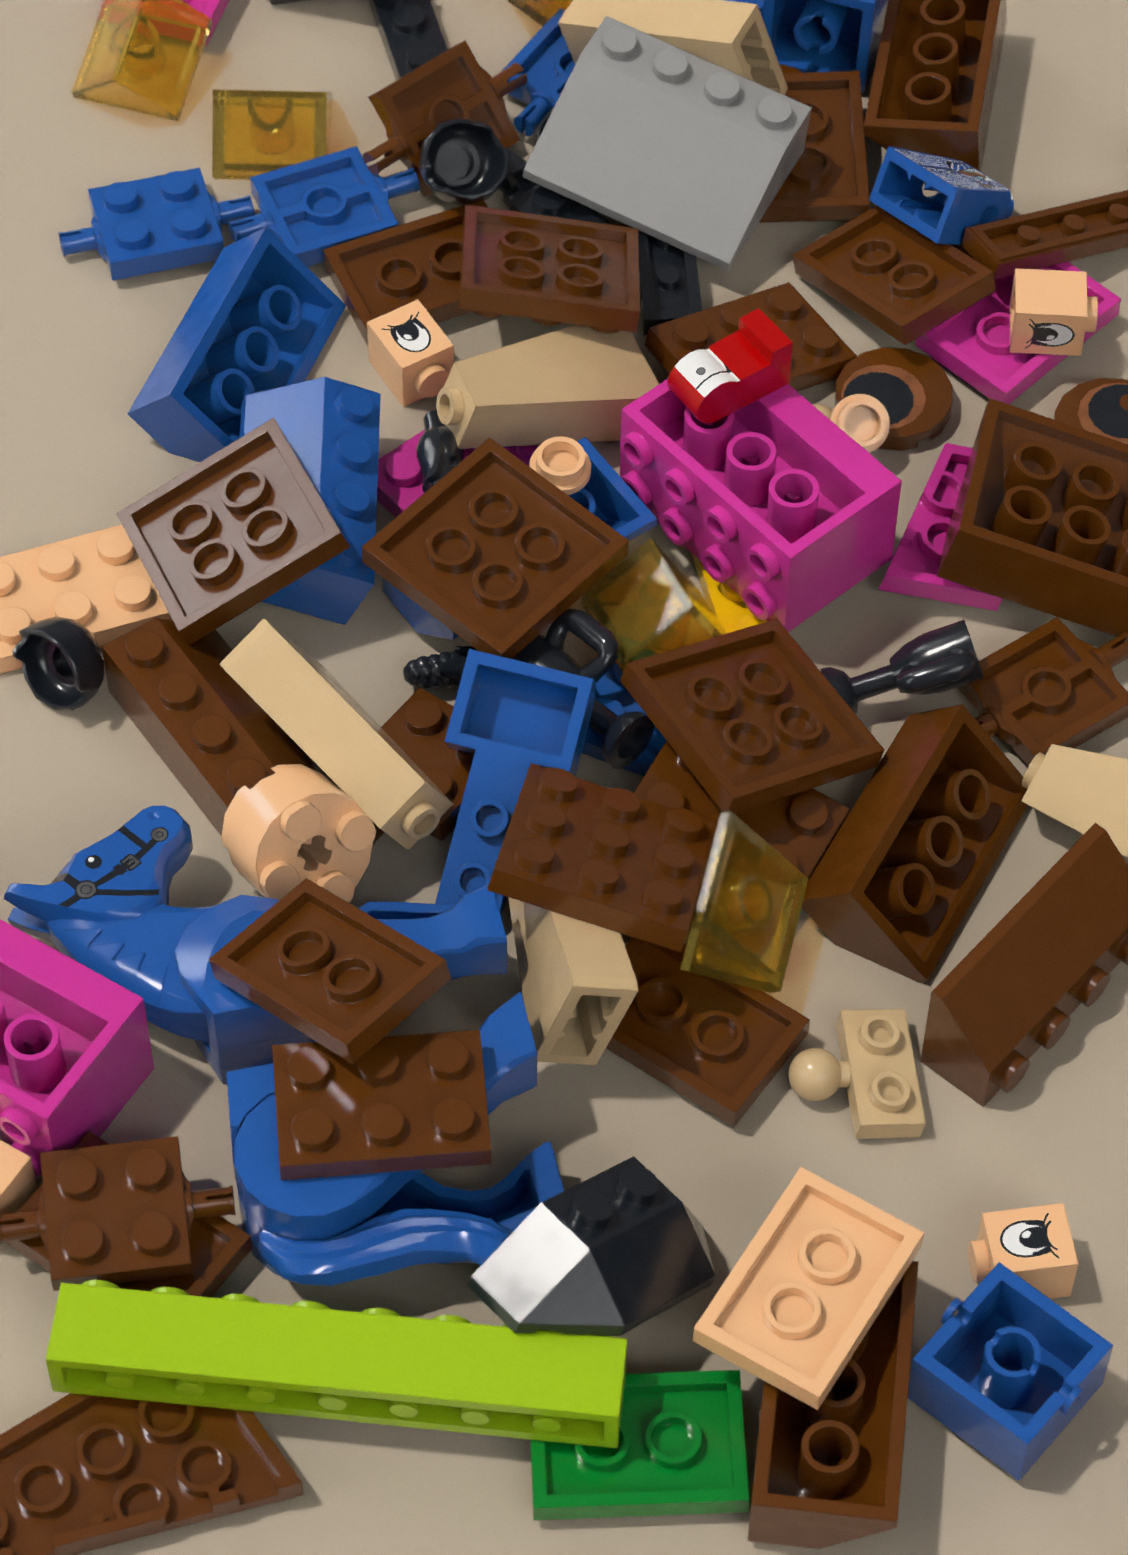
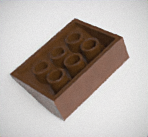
[937,398,1128,637]

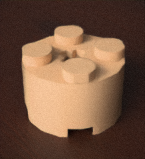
[221,764,376,903]

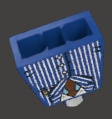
[869,146,1014,245]

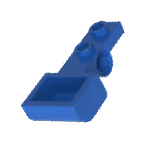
[435,649,596,918]

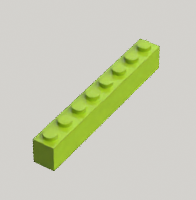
[45,1280,627,1448]

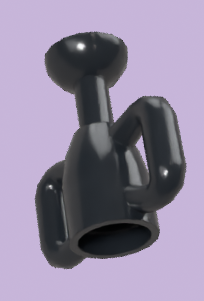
[512,608,654,769]
[821,620,984,714]

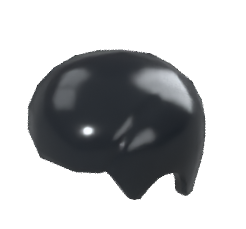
[419,118,510,206]
[12,616,104,711]

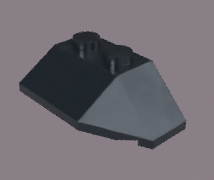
[467,1156,716,1336]

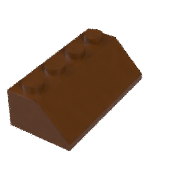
[864,0,1007,172]
[102,618,340,835]
[796,704,1028,982]
[920,823,1128,1107]
[747,1261,919,1549]

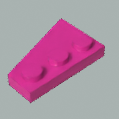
[878,443,1003,611]

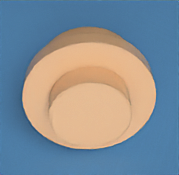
[830,394,890,453]
[529,436,591,495]

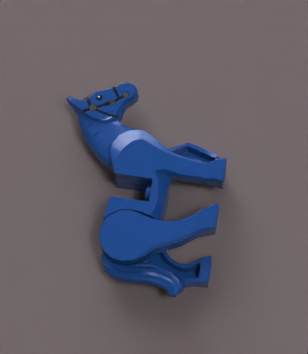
[4,805,564,1286]

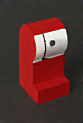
[667,308,793,423]

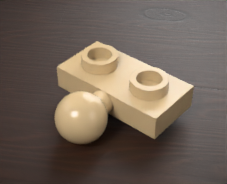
[788,1009,926,1139]

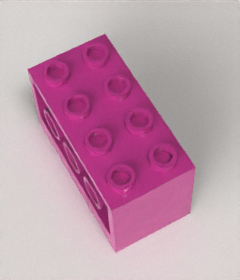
[619,379,902,632]
[0,919,154,1178]

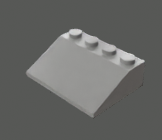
[523,16,812,271]

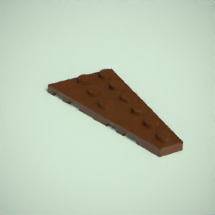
[0,1393,304,1555]

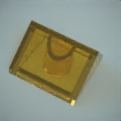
[71,0,212,122]
[212,89,333,179]
[581,538,727,672]
[680,811,808,993]

